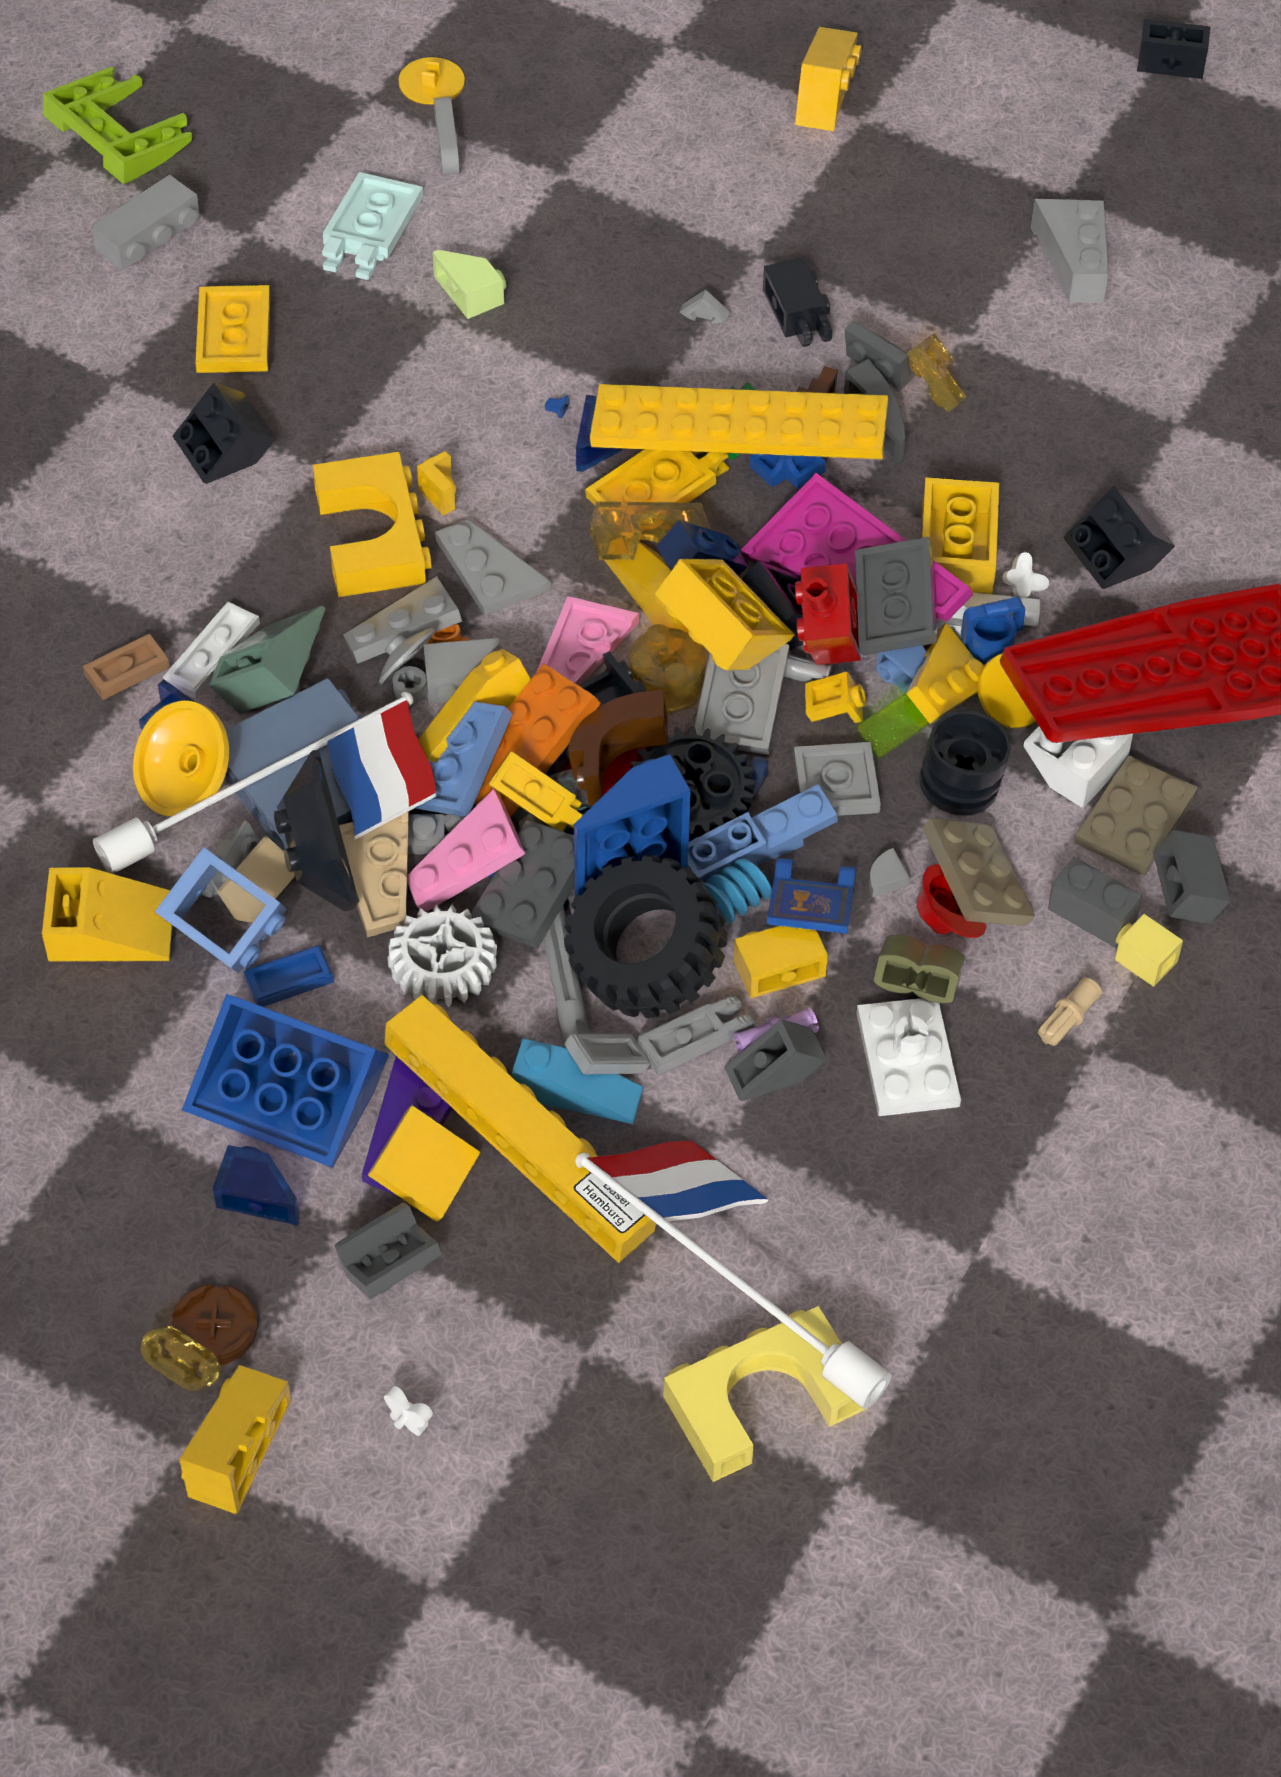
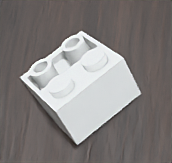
[1024,727,1133,808]

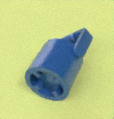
[961,597,1026,665]

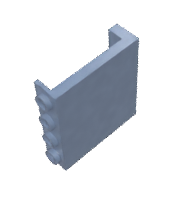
[224,678,364,851]

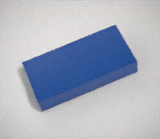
[243,945,334,1007]

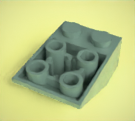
[209,605,326,714]

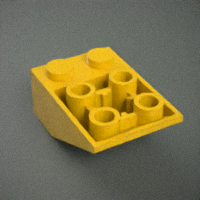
[42,867,173,961]

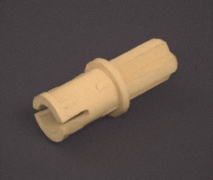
[1038,977,1102,1046]

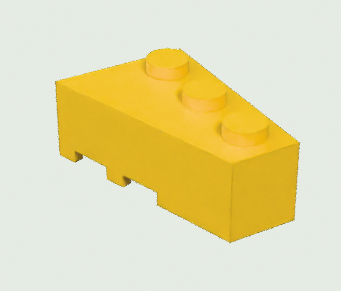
[795,27,862,131]
[179,1365,291,1514]

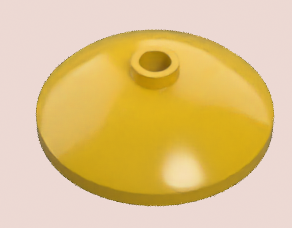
[133,701,229,817]

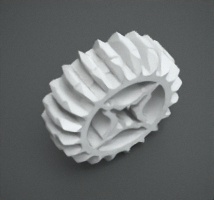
[388,904,497,1008]

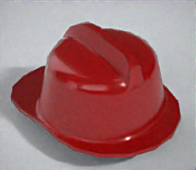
[916,864,987,938]

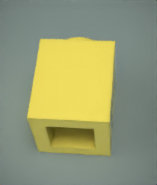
[1115,914,1183,987]

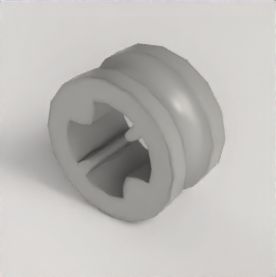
[392,666,427,703]

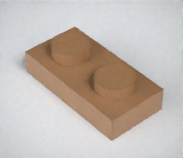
[83,633,170,700]

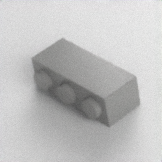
[91,174,200,270]

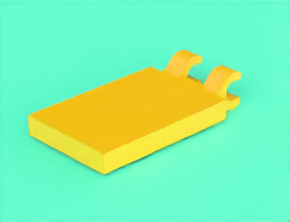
[585,449,729,538]

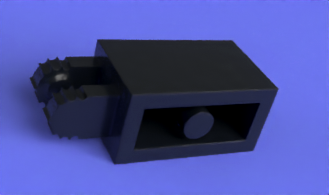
[763,257,833,347]

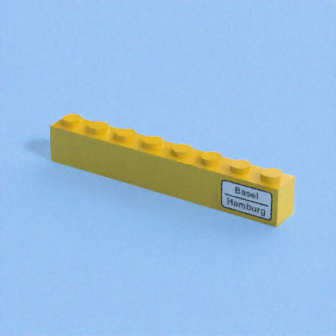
[384,995,656,1263]

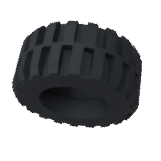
[564,854,727,1018]

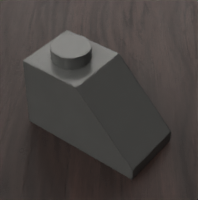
[724,1019,827,1101]

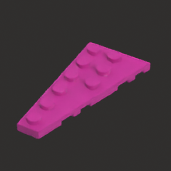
[741,473,973,622]

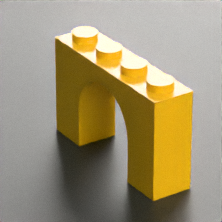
[312,452,431,597]

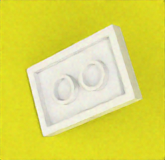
[857,998,961,1116]

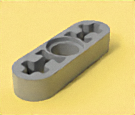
[434,97,459,175]

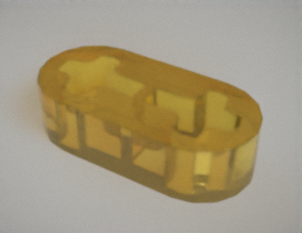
[141,1326,220,1391]

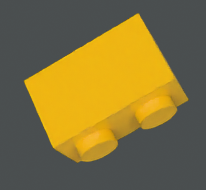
[733,926,828,999]

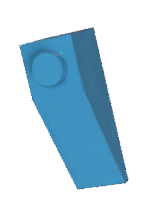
[512,1039,643,1124]

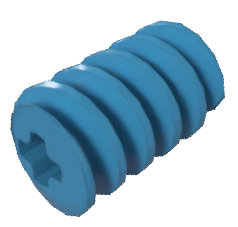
[703,859,772,924]

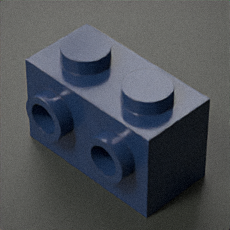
[656,520,748,576]

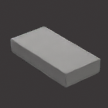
[564,1034,651,1075]

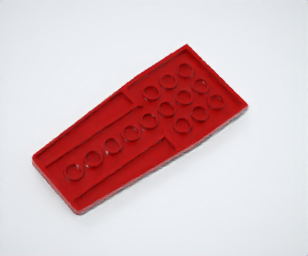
[1000,583,1281,743]

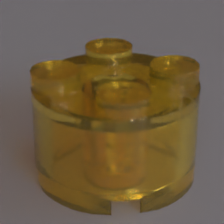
[629,624,705,714]

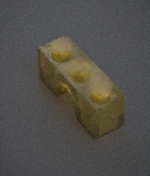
[589,502,711,560]

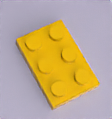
[195,285,270,373]

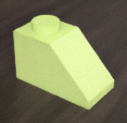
[433,250,506,319]

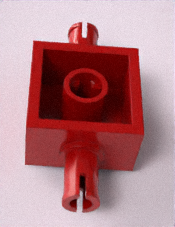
[795,563,861,665]

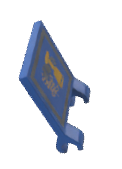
[767,858,856,934]

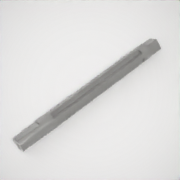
[519,814,591,1049]

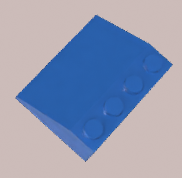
[574,754,690,896]
[182,993,389,1168]

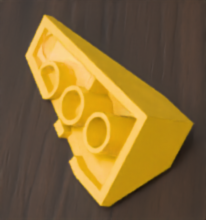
[598,535,695,651]
[418,649,531,763]

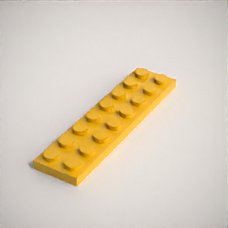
[590,384,888,459]

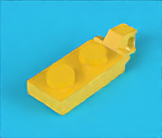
[487,751,583,832]

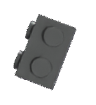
[844,320,922,390]
[335,1202,442,1299]

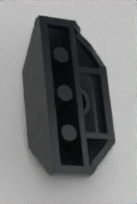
[274,749,360,912]

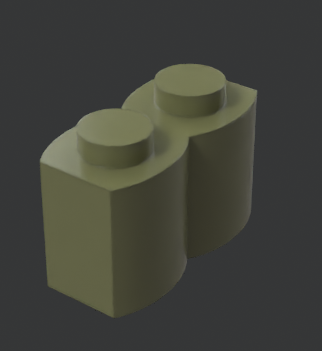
[874,935,965,1003]

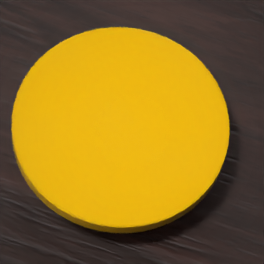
[399,57,465,104]
[978,653,1036,728]

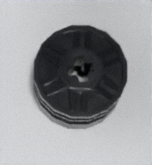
[919,711,1011,815]

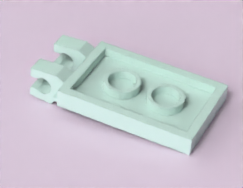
[322,172,423,280]

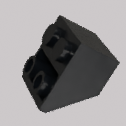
[172,382,275,484]
[1063,486,1175,589]

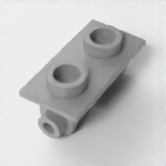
[201,821,260,898]

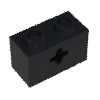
[1137,19,1211,79]

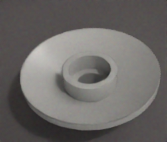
[379,628,436,685]

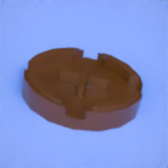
[171,1284,258,1367]

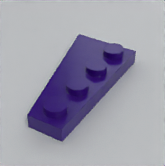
[362,1056,453,1197]

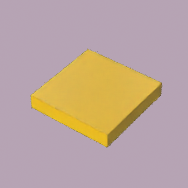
[368,1105,481,1222]

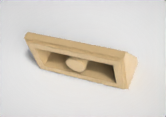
[217,837,295,923]

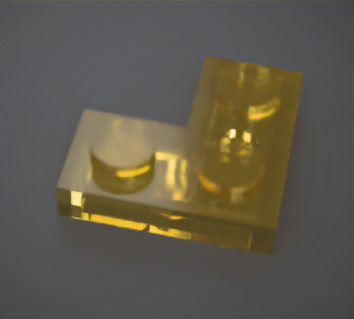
[907,333,967,412]

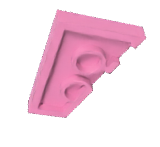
[536,596,639,685]
[407,789,526,912]

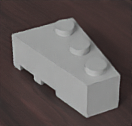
[1031,199,1109,303]

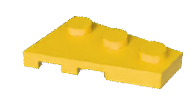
[906,623,984,724]

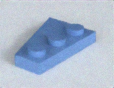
[416,702,513,817]

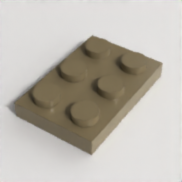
[1075,755,1198,876]
[922,818,1035,926]

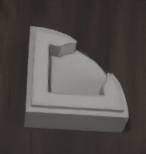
[680,290,730,324]
[869,848,909,898]

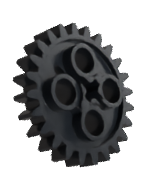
[630,726,755,842]

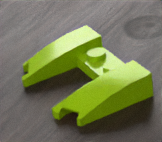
[43,67,192,185]

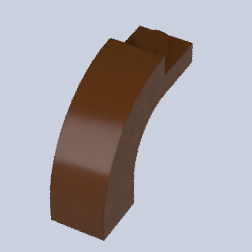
[568,690,668,805]

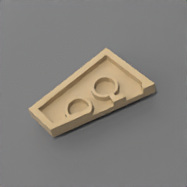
[339,811,409,937]

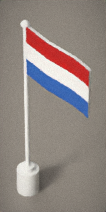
[93,692,436,874]
[575,1141,892,1409]

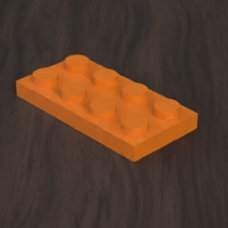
[474,663,601,818]

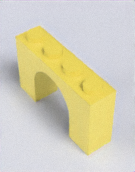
[663,1306,868,1482]

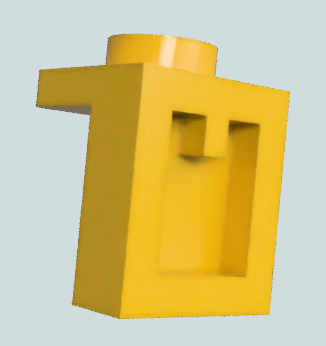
[417,451,457,516]
[805,672,867,723]

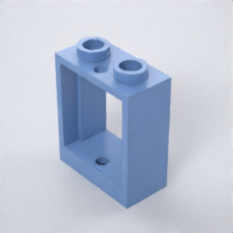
[155,847,287,973]

